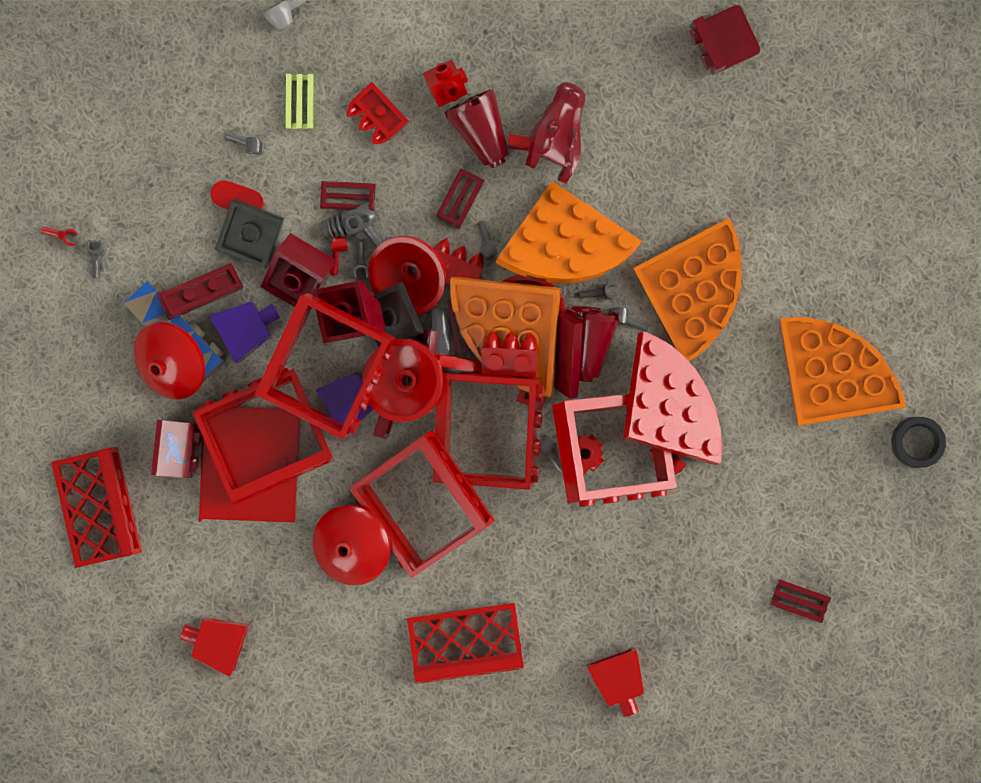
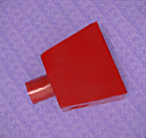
[180,618,250,677]
[586,647,645,717]

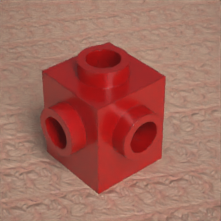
[422,60,468,108]
[577,434,604,474]

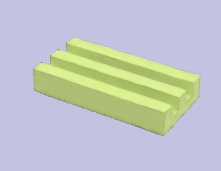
[286,74,314,130]

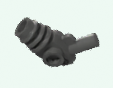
[322,203,384,248]

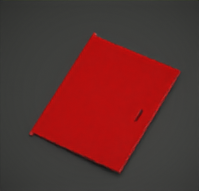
[199,407,300,523]

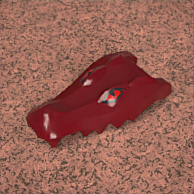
[525,82,586,184]

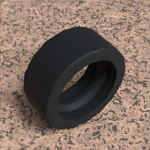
[891,417,946,468]

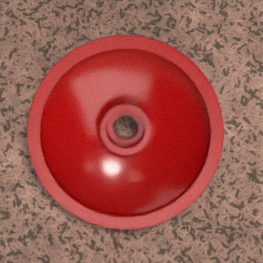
[368,235,447,315]
[133,322,206,400]
[362,339,443,422]
[312,505,391,586]

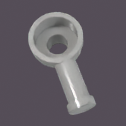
[263,0,312,30]

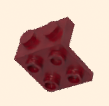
[689,5,761,75]

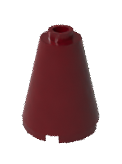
[444,89,509,168]
[566,306,620,382]

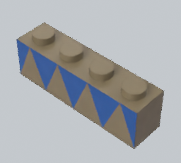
[124,281,225,381]

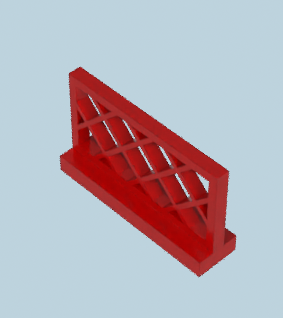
[51,447,142,568]
[407,603,524,684]

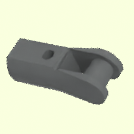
[430,308,449,354]

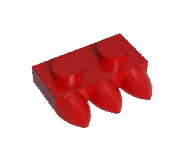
[346,82,409,144]
[433,238,484,285]
[482,331,538,377]

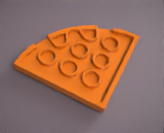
[495,181,642,283]
[633,217,742,361]
[450,277,561,397]
[779,317,906,426]

